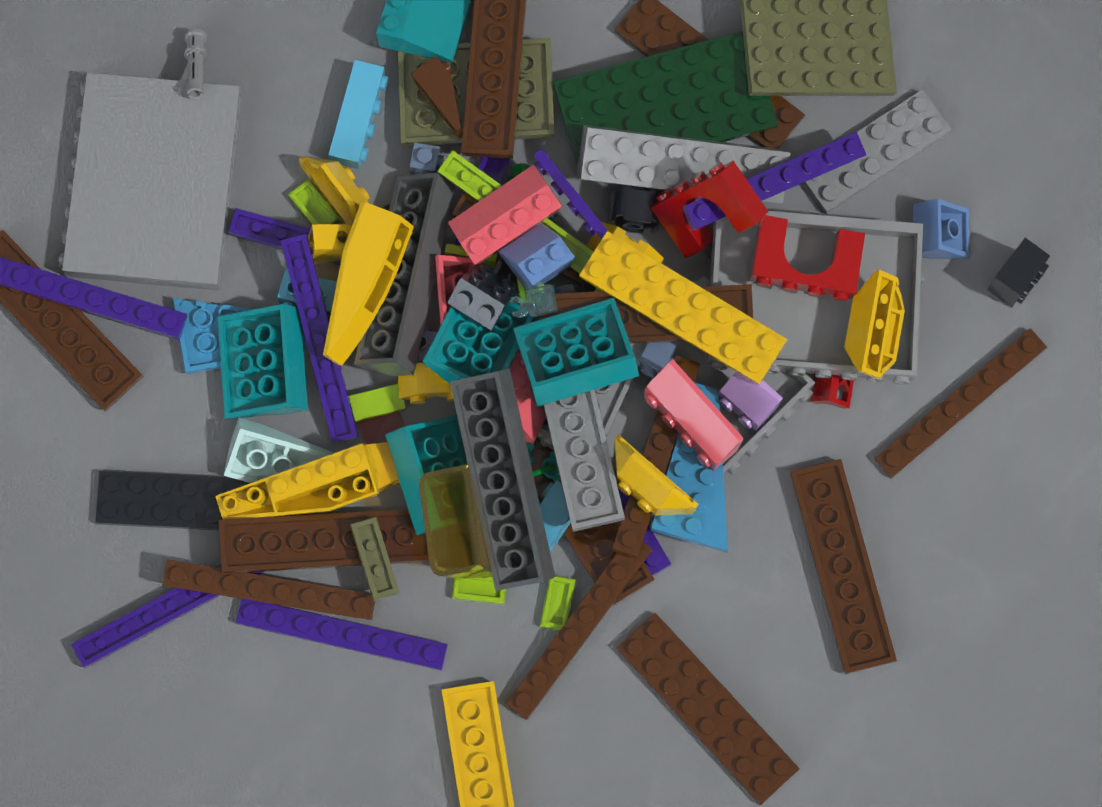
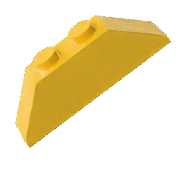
[299,156,370,225]
[844,270,905,379]
[613,434,699,516]

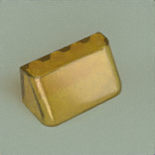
[419,464,492,578]

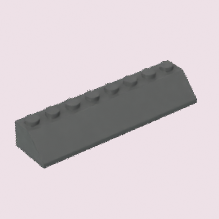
[354,172,455,376]
[450,369,555,591]

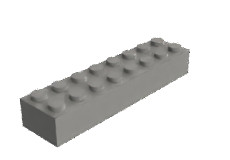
[577,125,791,204]

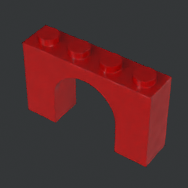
[651,161,768,259]
[749,215,865,302]

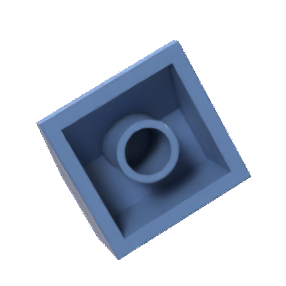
[912,199,970,259]
[498,223,575,294]

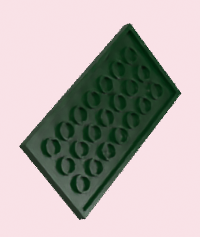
[553,31,778,181]

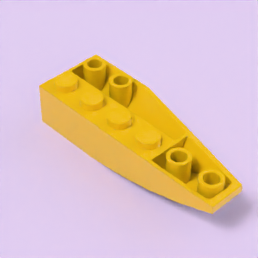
[323,201,414,366]
[216,443,379,520]

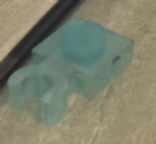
[509,284,558,318]

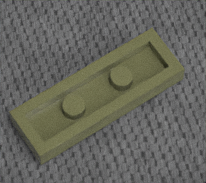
[350,517,399,601]

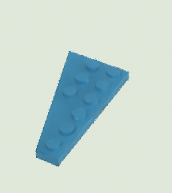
[173,298,330,374]
[651,382,728,553]

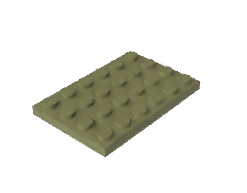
[740,0,897,96]
[398,38,555,147]

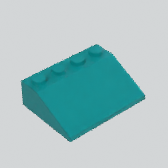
[376,0,472,63]
[513,298,639,407]
[423,302,536,384]
[218,304,308,419]
[385,415,479,535]

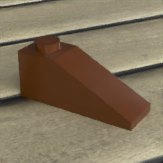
[411,56,463,139]

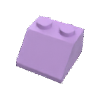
[718,372,783,431]

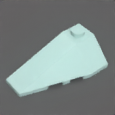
[224,418,334,483]

